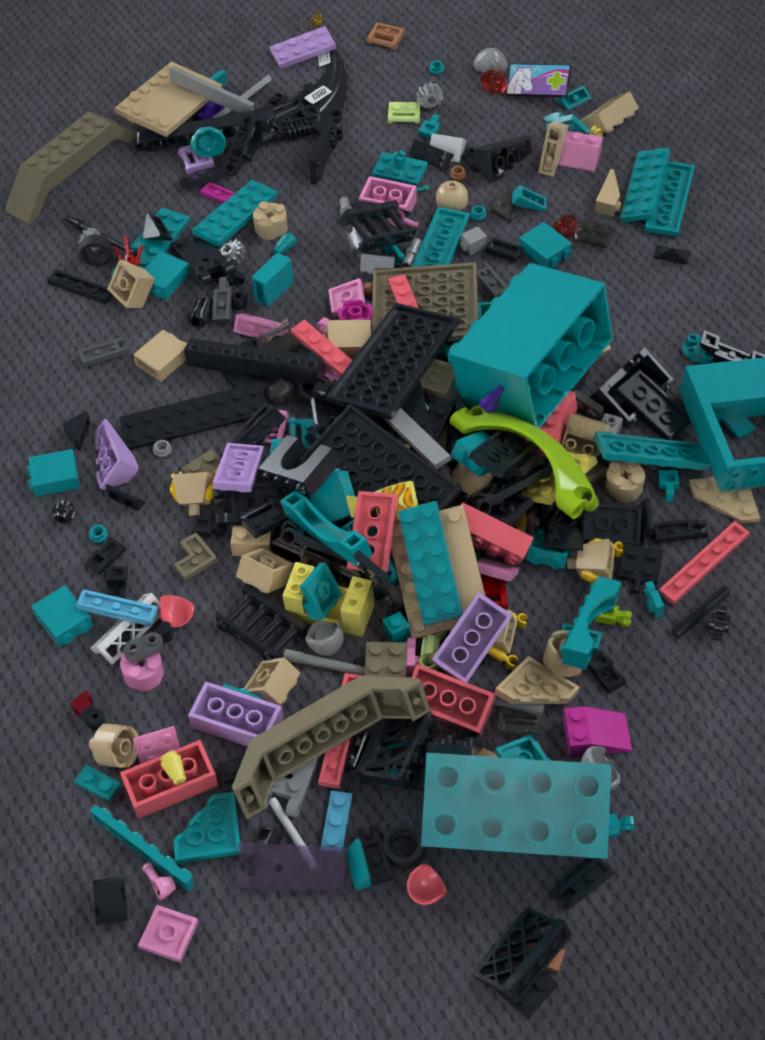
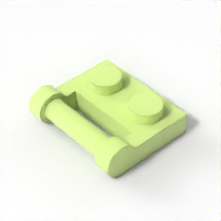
[388,102,420,124]

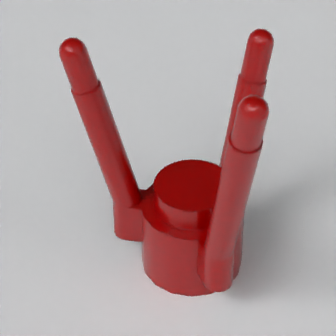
[113,236,143,267]

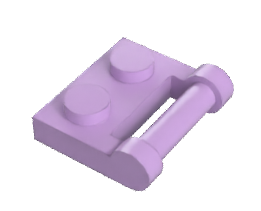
[178,145,214,174]

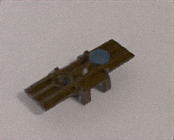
[273,536,365,578]

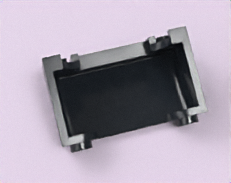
[589,347,674,426]

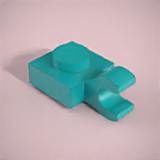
[418,114,440,139]
[658,470,679,502]
[608,813,634,837]

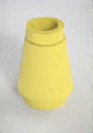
[161,751,186,785]

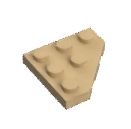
[689,477,760,524]
[494,656,580,704]

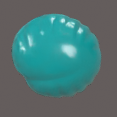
[190,127,226,158]

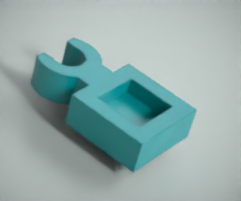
[643,581,664,618]

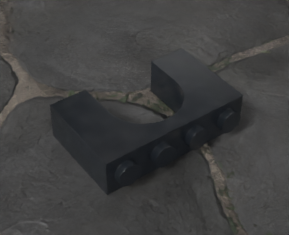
[259,435,342,495]

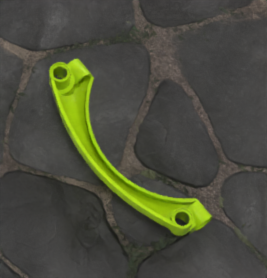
[450,406,599,519]

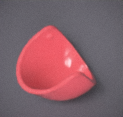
[158,595,194,627]
[407,864,447,905]

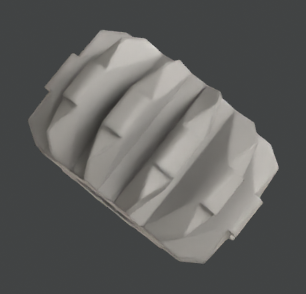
[416,82,443,110]

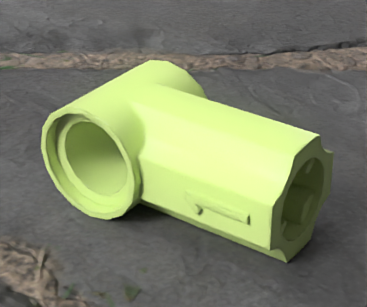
[419,635,440,671]

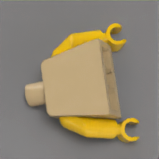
[170,469,217,516]
[567,538,624,583]
[487,610,527,670]

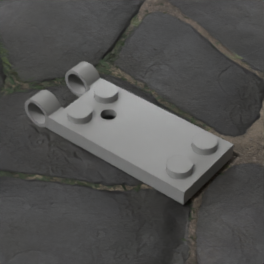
[264,755,321,818]

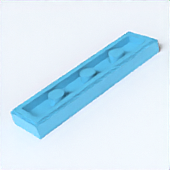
[76,589,159,627]

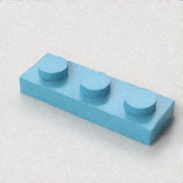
[320,791,352,855]

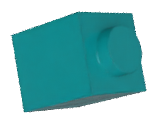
[382,612,410,643]

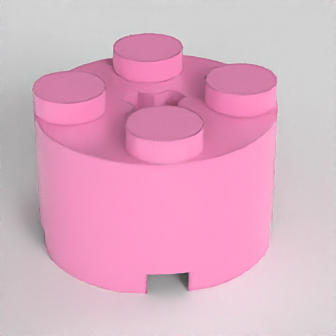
[120,649,164,691]

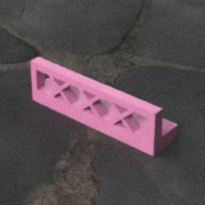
[233,313,301,349]

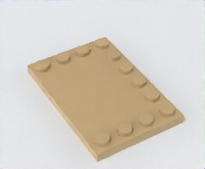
[115,61,222,137]
[391,505,486,640]

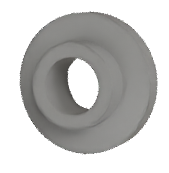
[153,440,172,457]

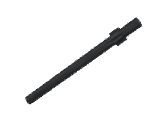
[65,215,138,256]

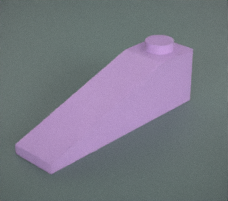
[95,419,139,490]

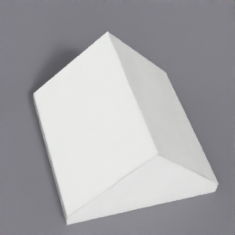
[430,134,466,163]

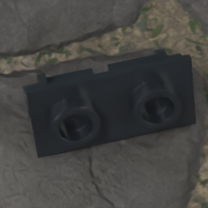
[346,730,371,775]

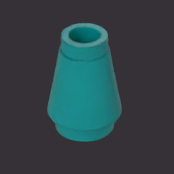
[273,232,297,254]

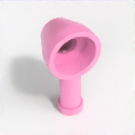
[388,209,419,228]
[142,863,176,901]

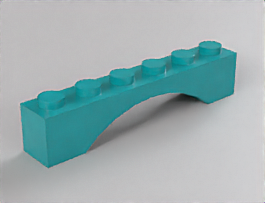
[281,490,372,567]
[560,576,621,670]

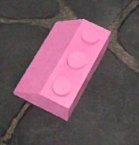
[558,131,603,172]
[359,176,417,212]

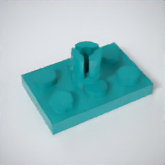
[371,151,428,187]

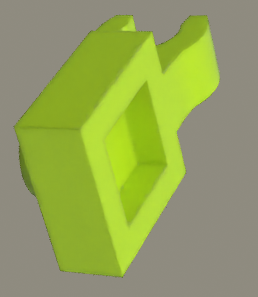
[595,606,632,627]

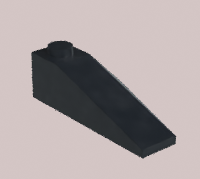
[474,135,532,183]

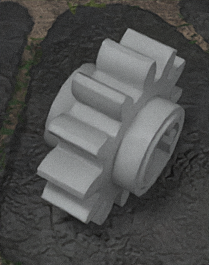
[219,239,246,266]

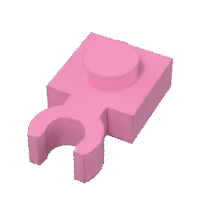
[407,638,419,675]

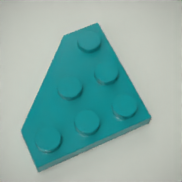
[173,792,242,864]

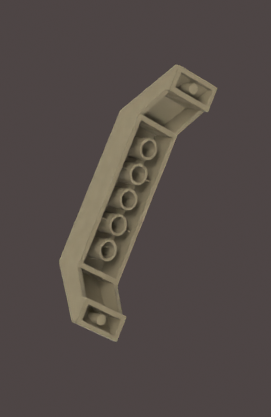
[5,112,137,225]
[232,676,431,819]

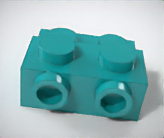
[526,528,570,569]
[299,562,343,620]
[494,734,551,761]

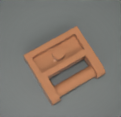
[367,22,405,50]

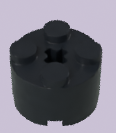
[92,877,128,926]

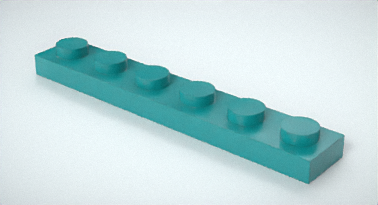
[90,804,195,892]

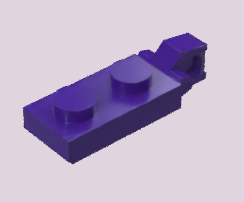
[196,89,230,121]

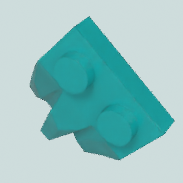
[544,112,590,134]

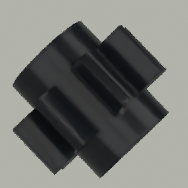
[51,500,77,524]

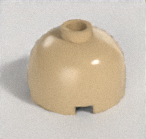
[436,181,468,211]

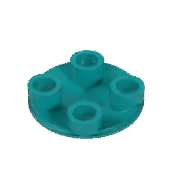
[682,334,715,364]

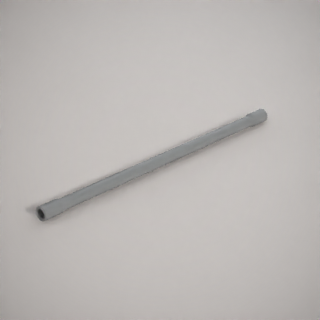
[283,649,544,716]

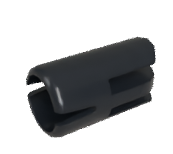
[189,297,213,327]

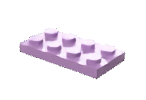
[269,26,337,68]
[213,443,264,492]

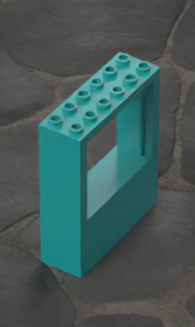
[679,357,765,492]

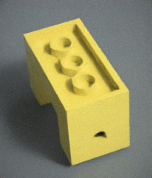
[283,562,375,637]

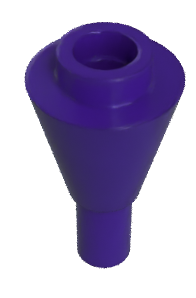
[480,385,505,413]

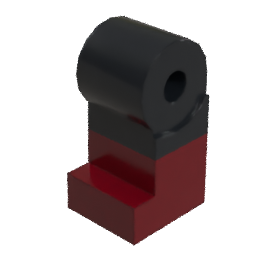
[70,690,106,731]

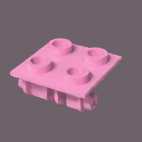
[133,726,180,764]

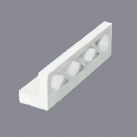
[90,593,160,665]

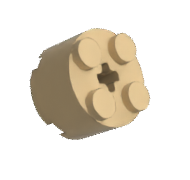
[253,202,288,240]
[605,461,645,503]
[450,462,493,495]
[543,630,582,678]
[89,723,138,768]

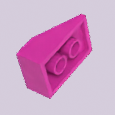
[563,707,632,757]

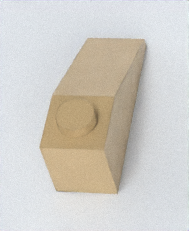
[538,121,569,177]
[595,169,621,217]

